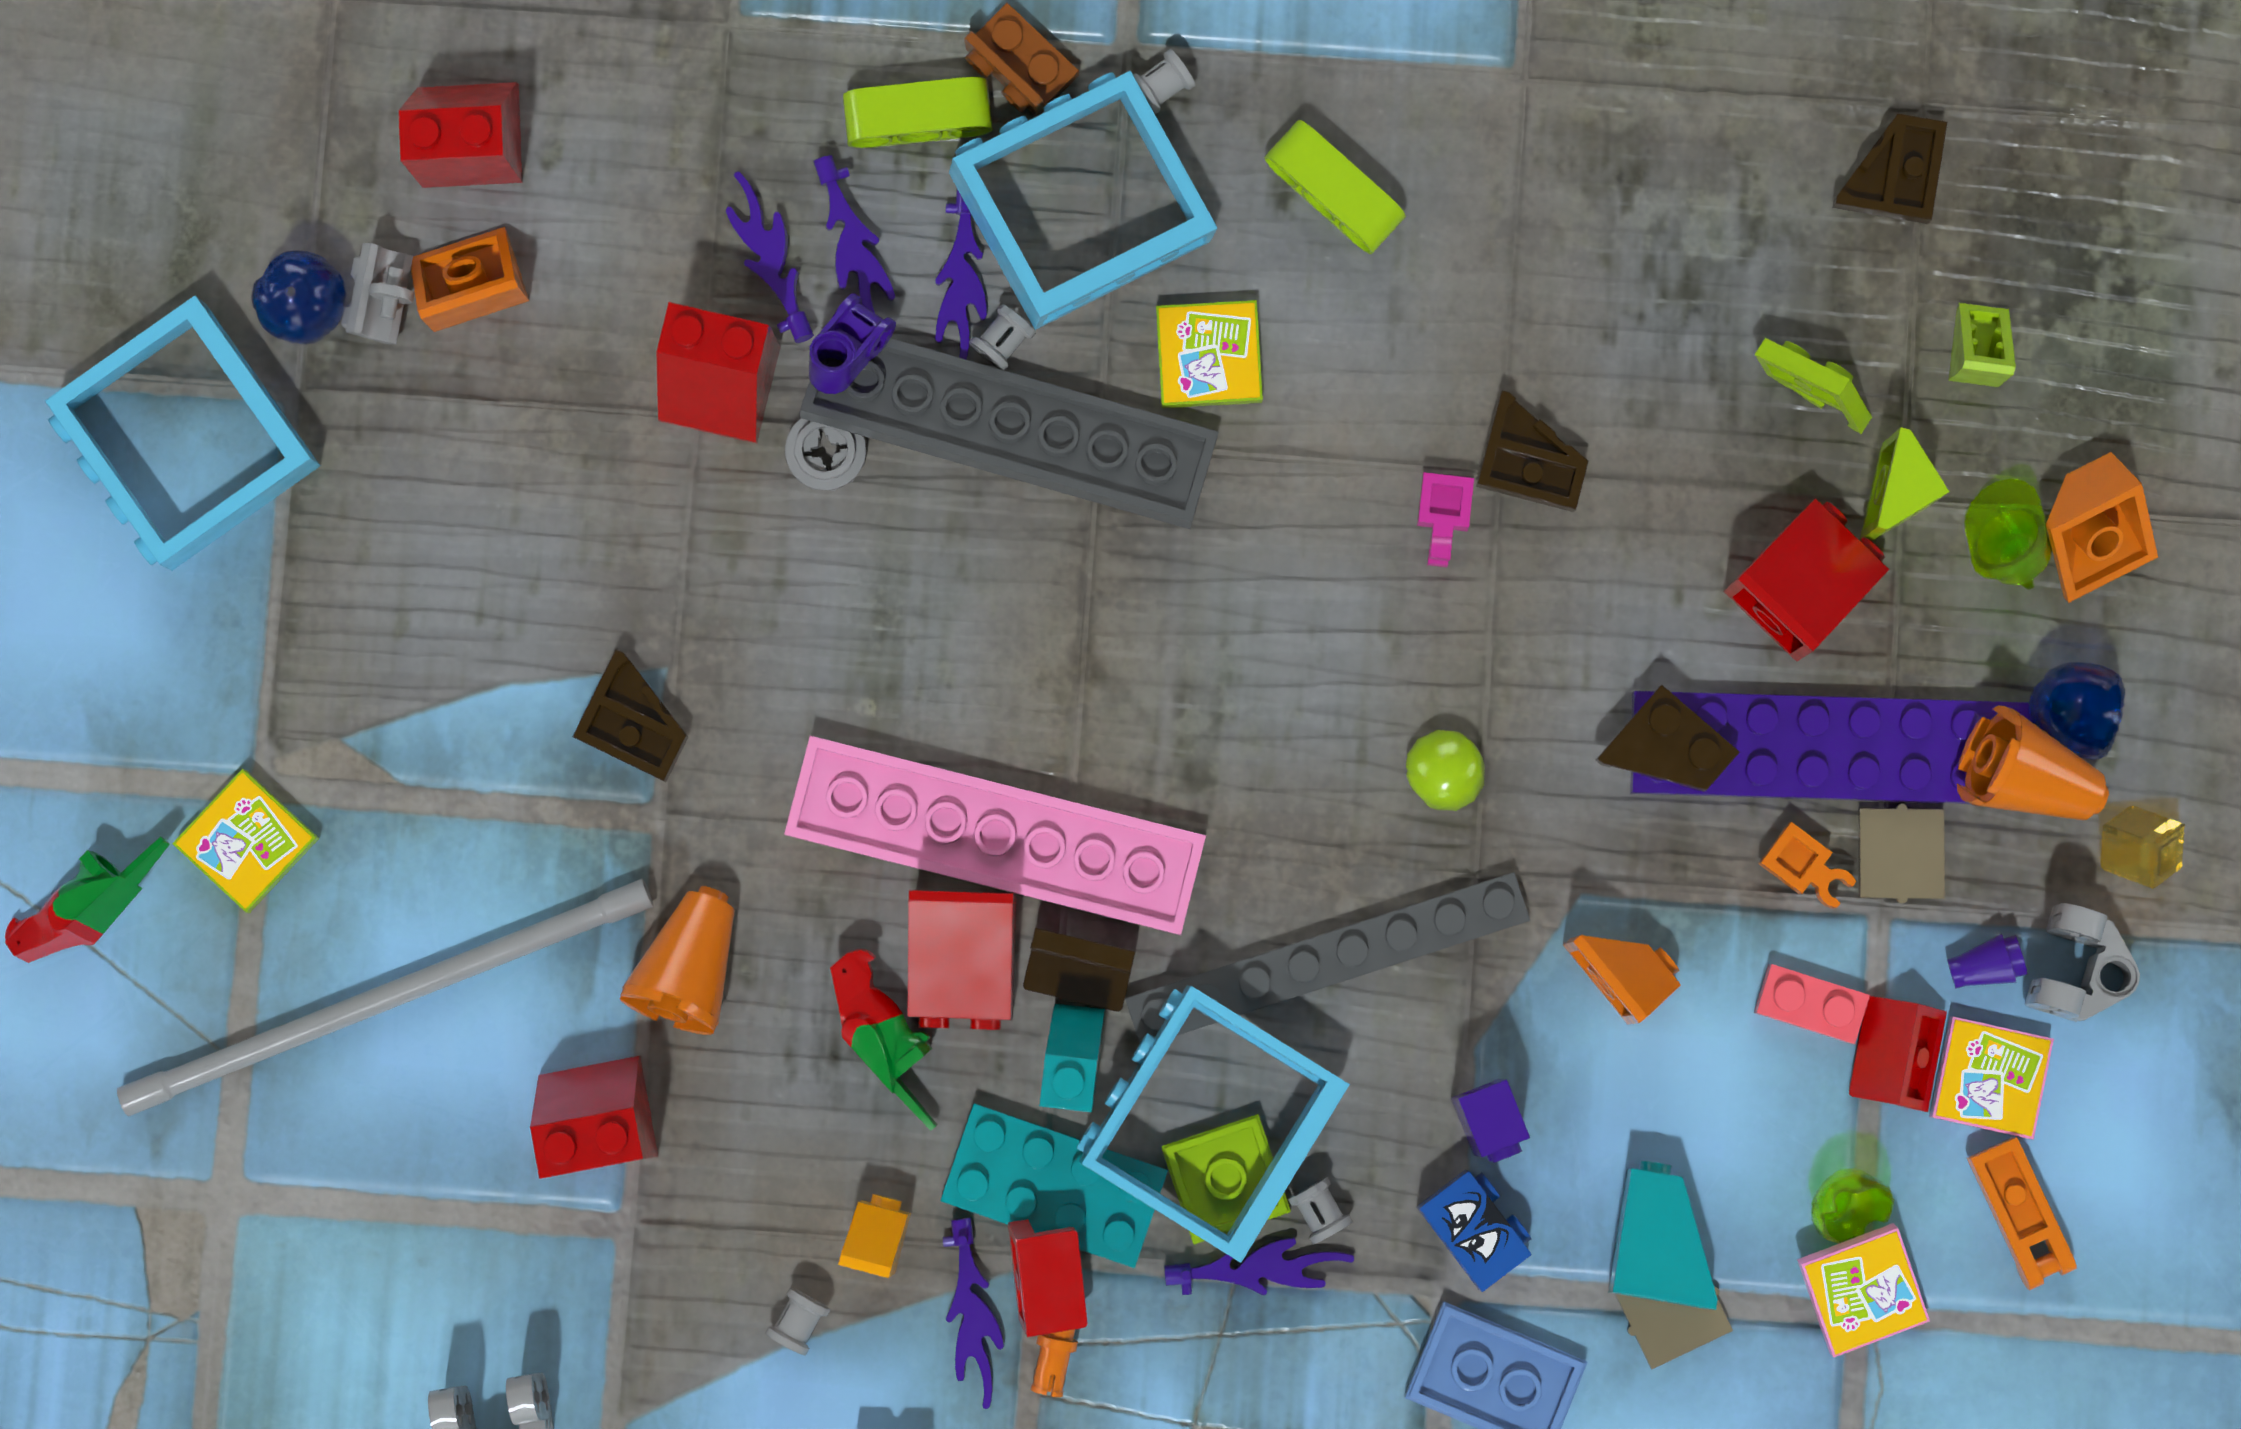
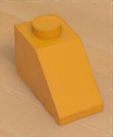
[838,1194,911,1278]

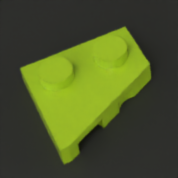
[1755,338,1872,434]

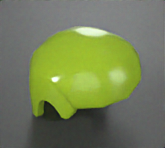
[1406,730,1485,811]

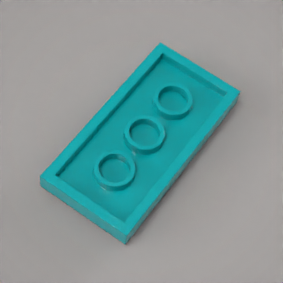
[940,1103,1168,1268]

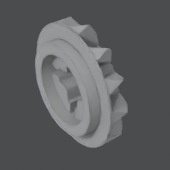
[785,418,866,491]

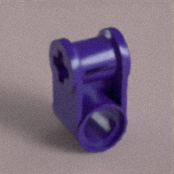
[809,293,896,394]

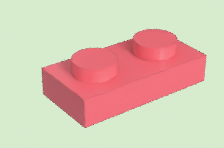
[1754,964,1870,1044]

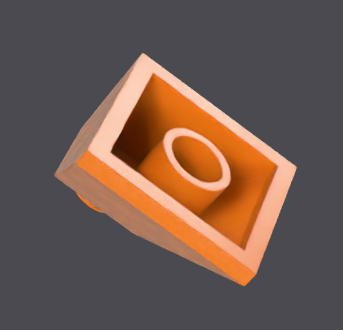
[2046,452,2158,603]
[1563,935,1681,1025]

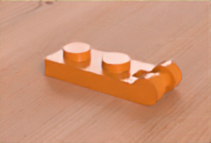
[1967,1137,2077,1291]

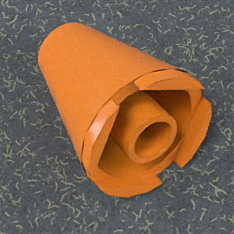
[1957,705,2109,820]
[620,886,735,1035]

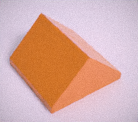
[411,227,529,332]

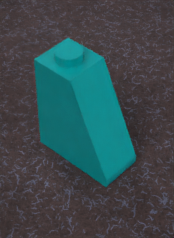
[1039,1004,1105,1112]
[1608,1161,1718,1310]

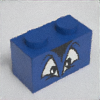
[1416,1170,1532,1292]

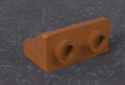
[964,3,1079,117]

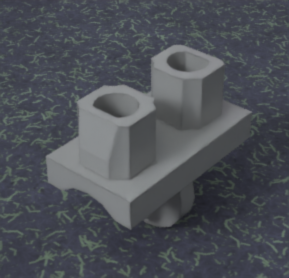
[341,243,415,345]

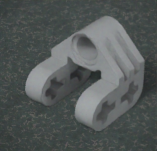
[2025,903,2140,1022]
[428,1373,554,1429]

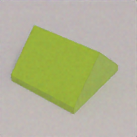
[1860,427,1950,541]

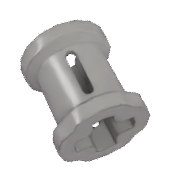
[1133,49,1196,114]
[969,304,1036,371]
[1288,1177,1353,1245]
[765,1288,831,1356]

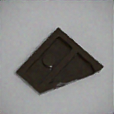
[1832,114,1948,224]
[1476,390,1589,512]
[572,649,688,782]
[1595,685,1740,792]

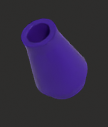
[1947,933,2028,989]

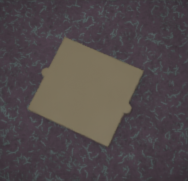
[1858,804,1945,904]
[1615,1286,1733,1369]

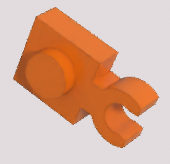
[1758,822,1856,909]

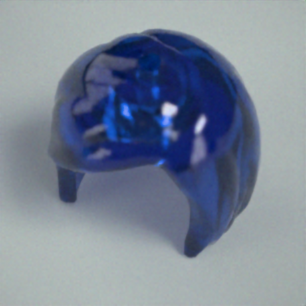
[251,250,347,345]
[2028,662,2126,760]

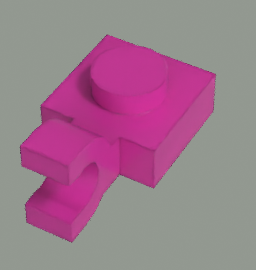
[1417,472,1474,568]

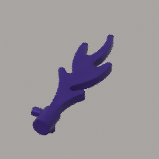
[813,155,895,313]
[726,171,814,343]
[935,189,987,360]
[943,1217,1005,1409]
[1164,1238,1354,1295]

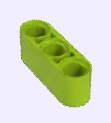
[843,77,993,148]
[1264,120,1406,254]

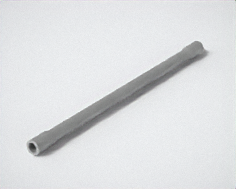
[117,878,654,1116]

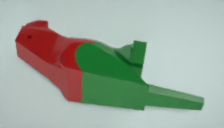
[5,836,170,963]
[830,949,938,1131]

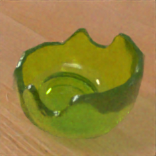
[1810,1168,1895,1244]

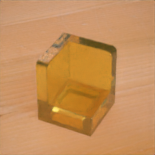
[2101,806,2185,889]

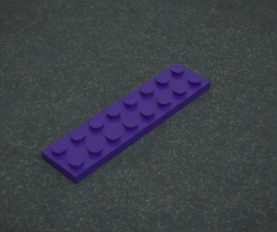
[1630,691,2043,804]

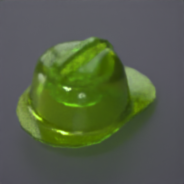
[1965,478,2052,590]

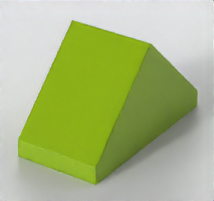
[1948,303,2016,387]

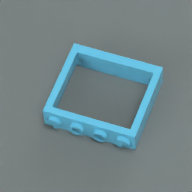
[949,71,1217,330]
[45,295,321,571]
[1077,985,1350,1263]

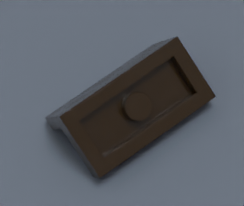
[1023,928,1136,1012]

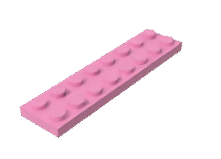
[784,736,1206,936]

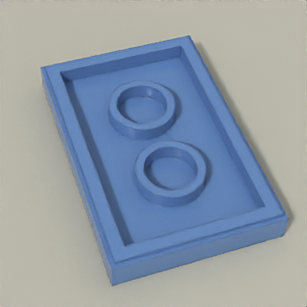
[1404,1301,1588,1429]

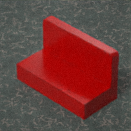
[1849,996,1947,1112]
[1008,1219,1088,1337]

